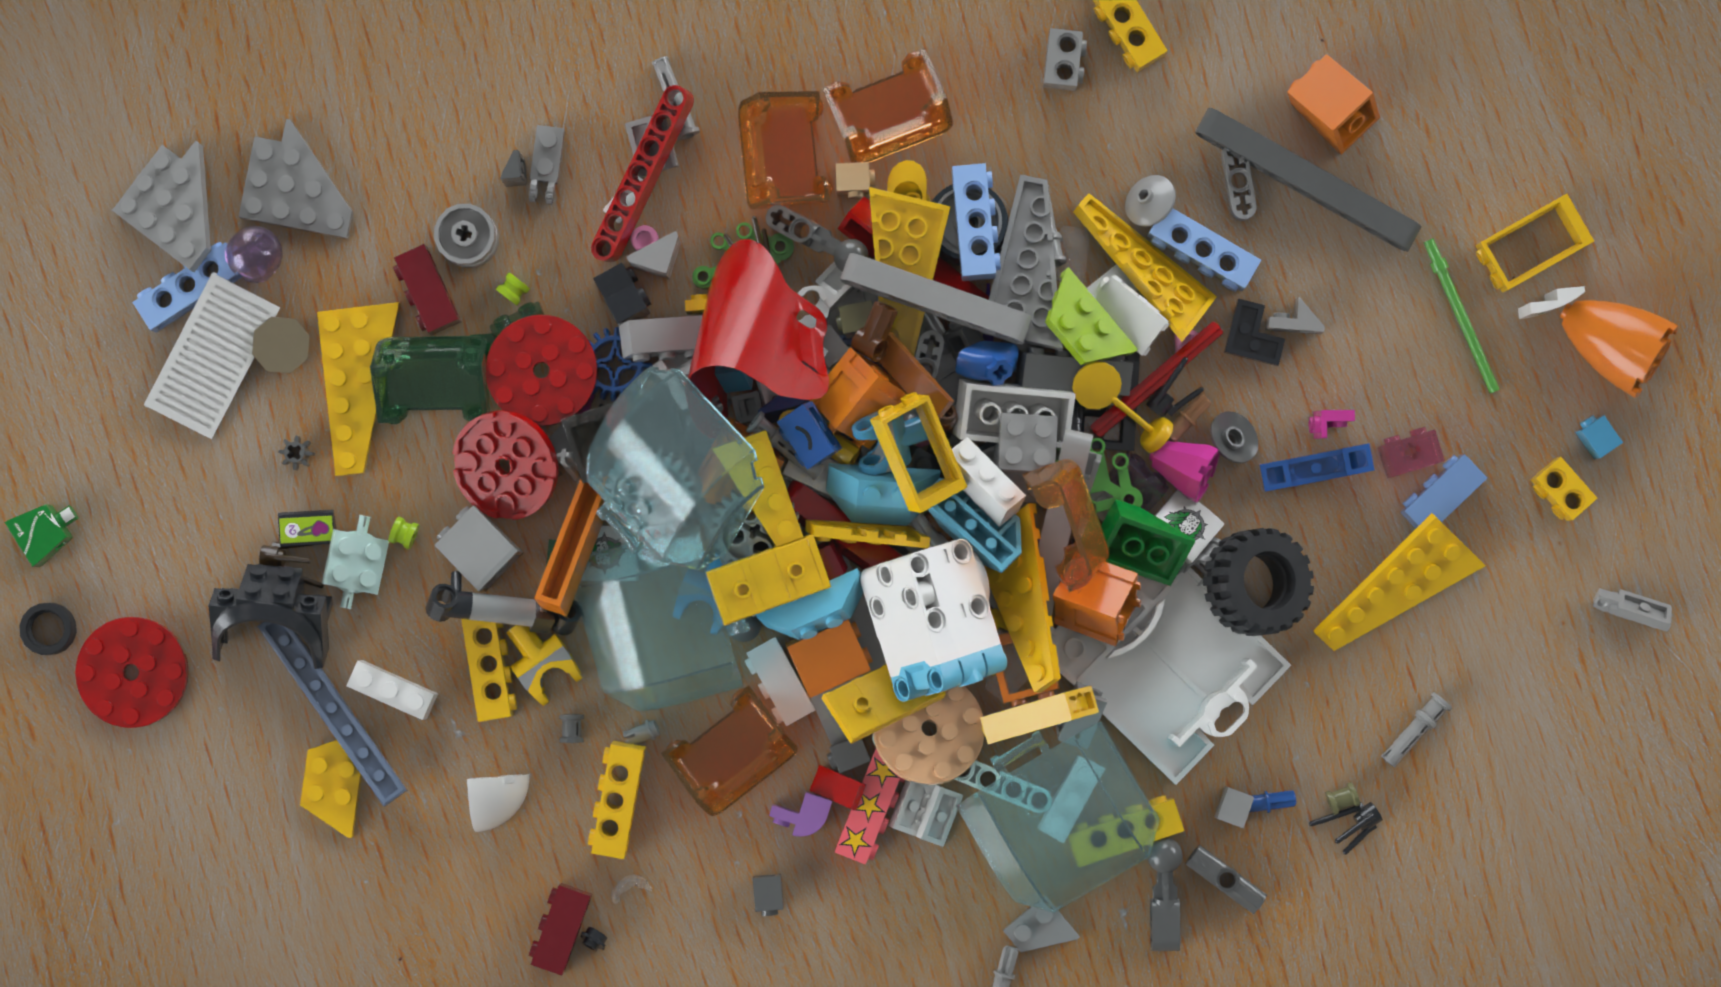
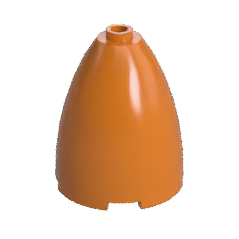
[1560,300,1679,398]

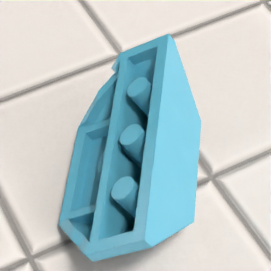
[826,463,940,526]
[928,478,1022,573]
[756,569,863,640]

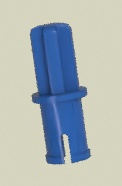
[1249,790,1296,813]

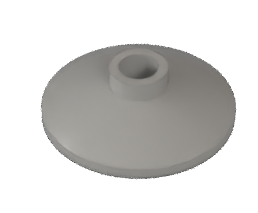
[1125,175,1176,227]

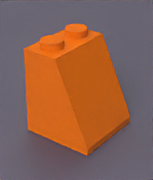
[1287,54,1380,155]
[785,619,873,698]

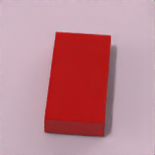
[809,765,866,811]

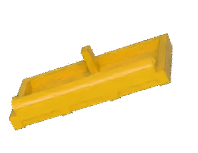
[705,534,831,626]
[821,664,946,744]

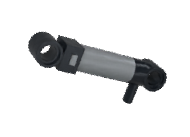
[425,571,582,635]

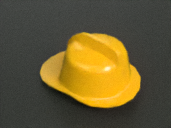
[887,160,930,201]

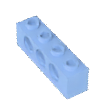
[951,163,1001,281]
[1147,208,1261,292]
[132,242,249,333]

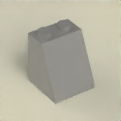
[435,505,524,592]

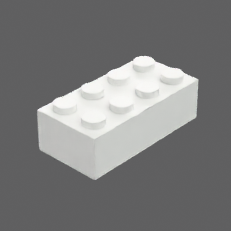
[953,379,1076,448]

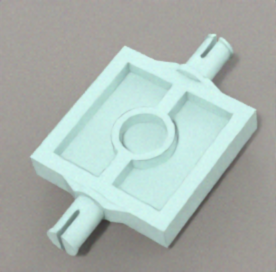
[322,515,389,609]

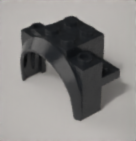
[208,564,333,669]

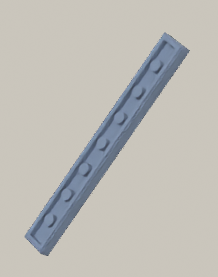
[257,622,408,807]

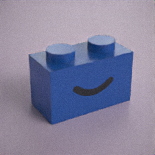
[777,401,843,470]

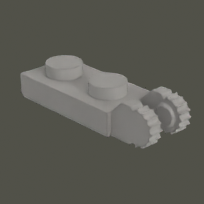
[529,125,565,204]

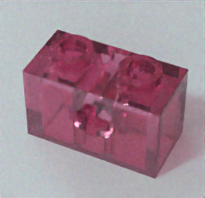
[1377,426,1445,479]

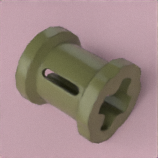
[1325,782,1361,815]

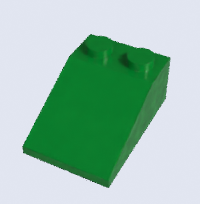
[1091,499,1195,586]

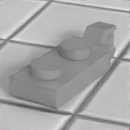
[1593,588,1672,632]

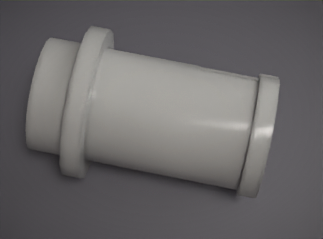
[623,719,660,744]

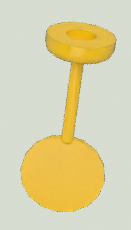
[1072,361,1173,453]

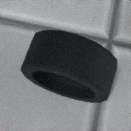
[19,603,77,655]

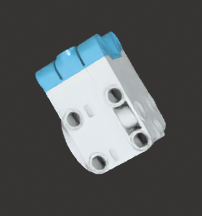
[860,539,1007,702]

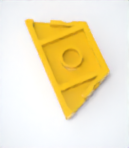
[300,731,368,838]

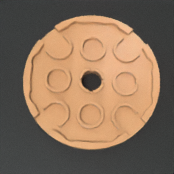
[873,686,984,785]

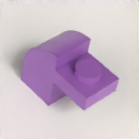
[769,791,832,837]

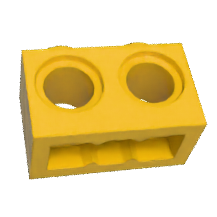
[1530,457,1598,521]

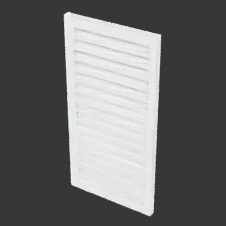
[144,272,280,439]

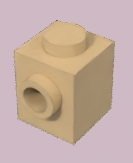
[836,162,875,199]

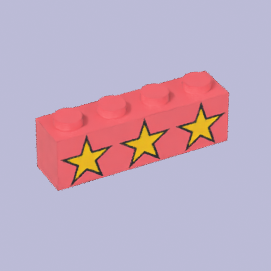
[835,748,905,865]

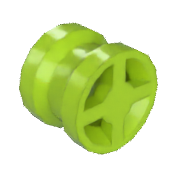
[495,272,530,306]
[388,516,420,550]

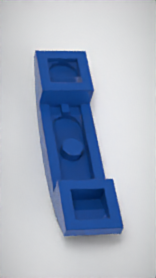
[1260,443,1375,492]

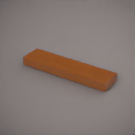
[879,331,955,420]

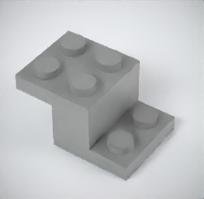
[993,413,1058,505]

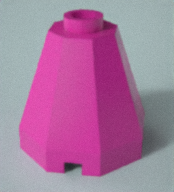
[1149,441,1220,503]

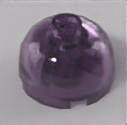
[225,226,283,283]

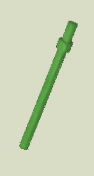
[1423,238,1500,393]

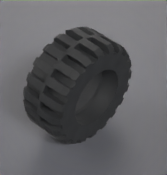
[1203,528,1314,636]

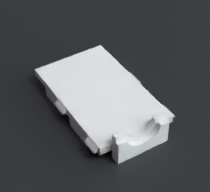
[1092,275,1169,356]

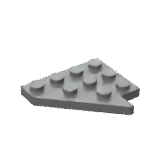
[238,119,354,239]
[112,140,211,272]

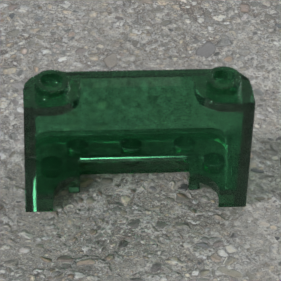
[370,336,490,424]

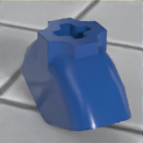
[956,341,1019,386]

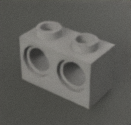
[1043,28,1087,91]

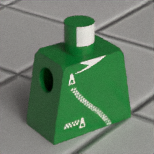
[4,504,79,567]

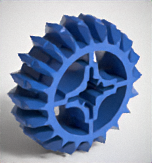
[589,327,653,402]

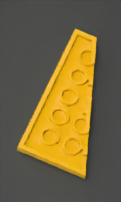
[869,187,951,356]
[317,302,401,476]
[984,503,1061,692]
[1313,513,1486,651]

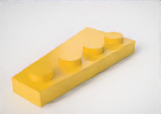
[712,430,803,546]
[805,520,931,548]

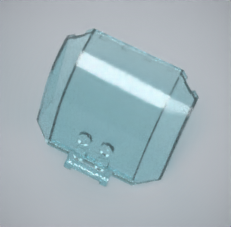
[586,367,764,570]
[575,522,750,711]
[956,721,1160,913]

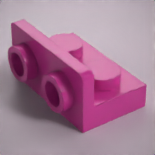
[1308,410,1355,439]

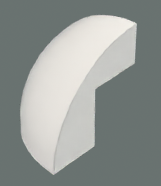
[467,774,529,832]

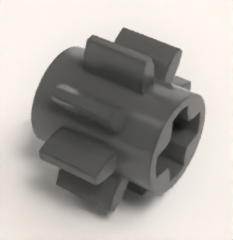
[278,435,315,471]

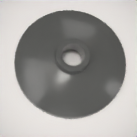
[1210,411,1259,464]

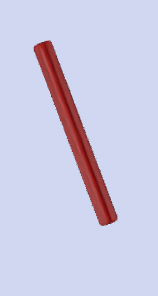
[1090,322,1223,438]

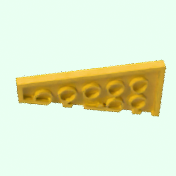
[1073,193,1217,341]

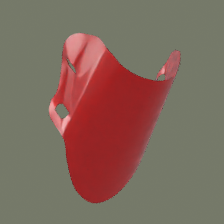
[685,239,829,439]

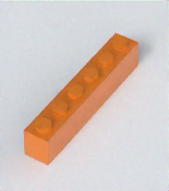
[534,446,622,616]

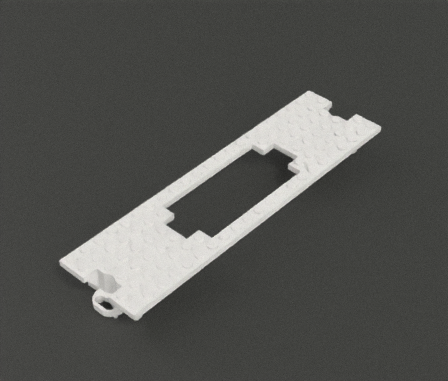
[775,257,1291,785]

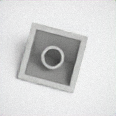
[626,231,681,280]

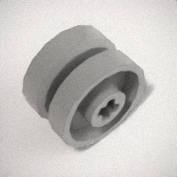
[434,204,499,268]

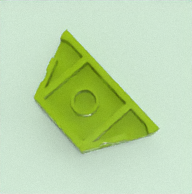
[1045,267,1138,365]

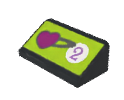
[278,510,337,547]

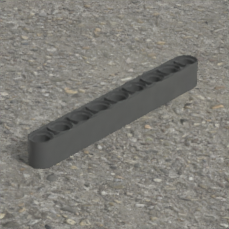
[1195,108,1422,252]

